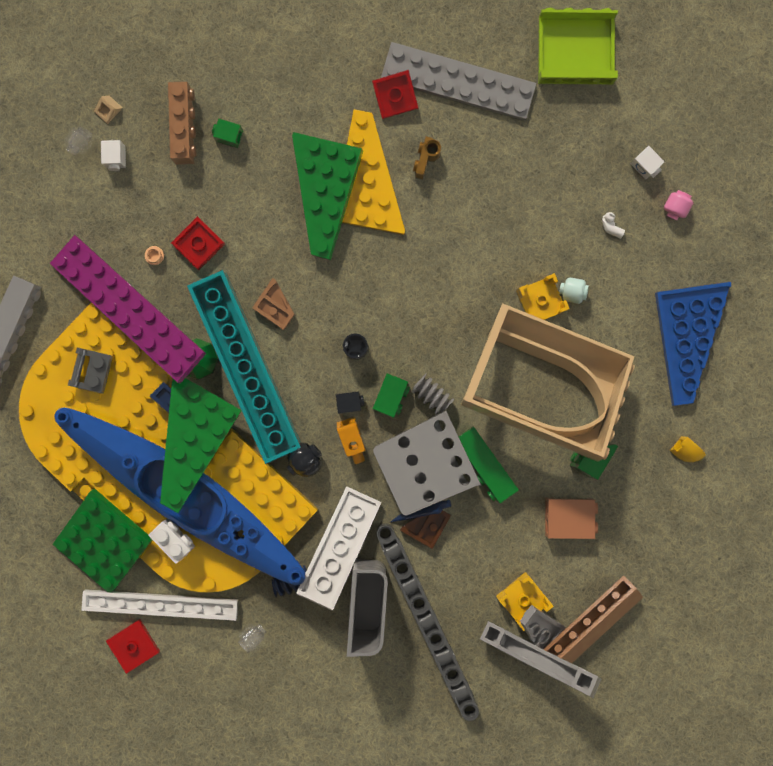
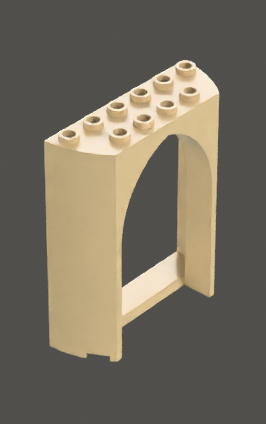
[461,303,635,461]

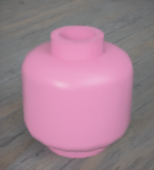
[664,190,693,220]

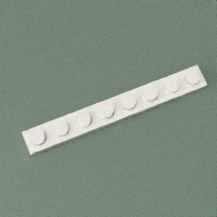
[82,590,239,621]

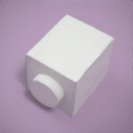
[101,140,126,171]
[630,146,664,179]

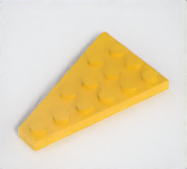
[342,109,405,235]

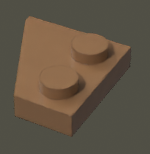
[252,278,295,330]

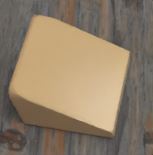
[94,96,123,124]

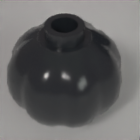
[287,442,322,477]

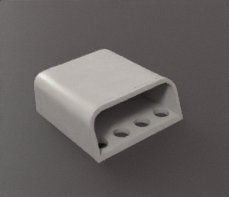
[373,411,481,515]
[347,559,388,657]

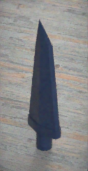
[390,499,451,522]

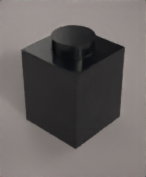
[336,391,365,414]

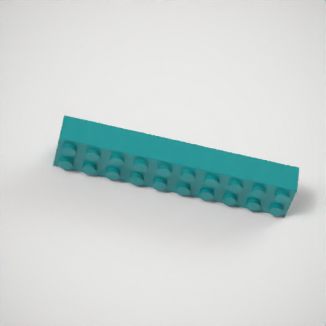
[187,270,301,464]

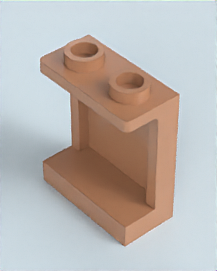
[545,498,598,539]

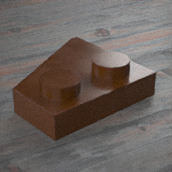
[400,510,451,549]

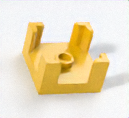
[516,273,570,320]
[496,572,554,631]

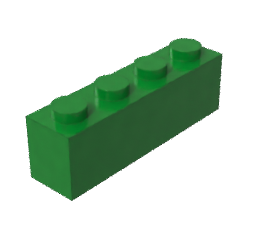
[458,426,519,503]

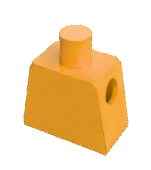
[337,417,365,464]

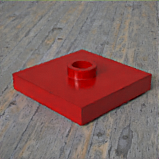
[372,70,419,119]
[171,216,225,270]
[106,619,160,674]

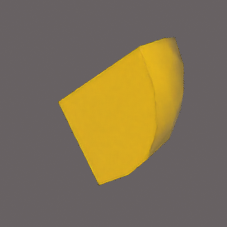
[670,436,706,463]

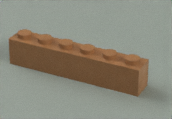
[543,576,643,663]

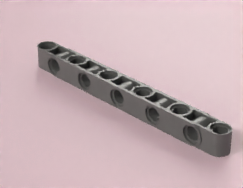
[377,523,479,721]

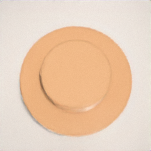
[145,246,164,265]

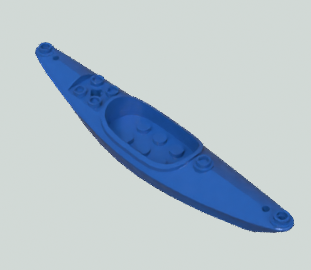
[54,407,305,585]

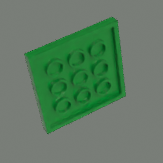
[52,488,153,593]

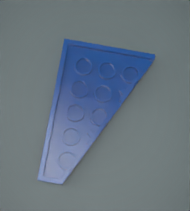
[655,282,732,406]

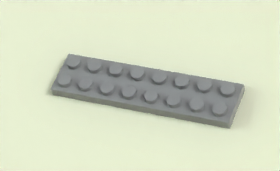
[381,42,536,121]

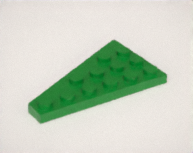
[292,132,363,261]
[160,378,242,514]

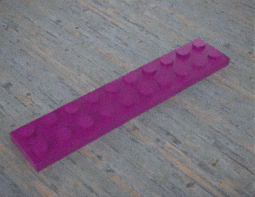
[50,235,206,383]

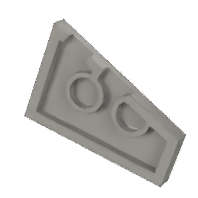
[520,605,566,649]

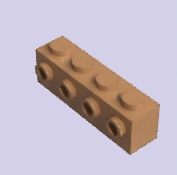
[168,82,196,165]

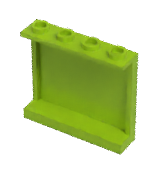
[538,8,618,85]

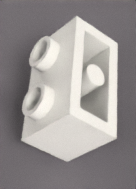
[148,519,195,564]

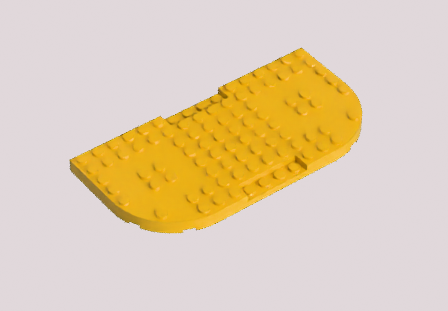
[19,302,318,592]

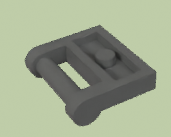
[68,347,113,393]

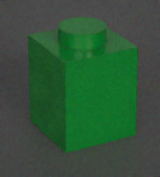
[212,118,243,148]

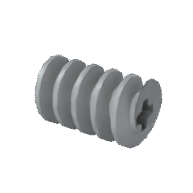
[412,373,454,414]

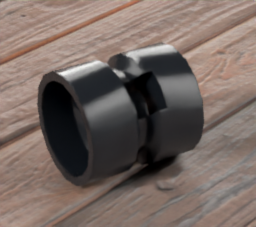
[343,333,368,360]

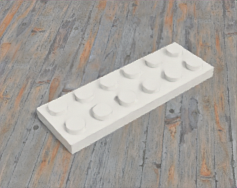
[296,486,381,611]

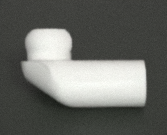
[602,212,625,239]

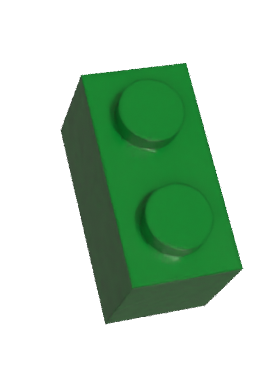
[373,373,410,417]

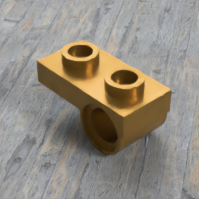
[413,136,441,180]

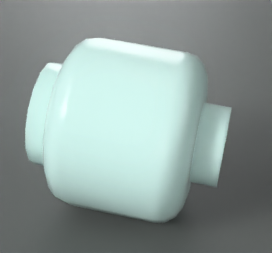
[559,278,589,304]

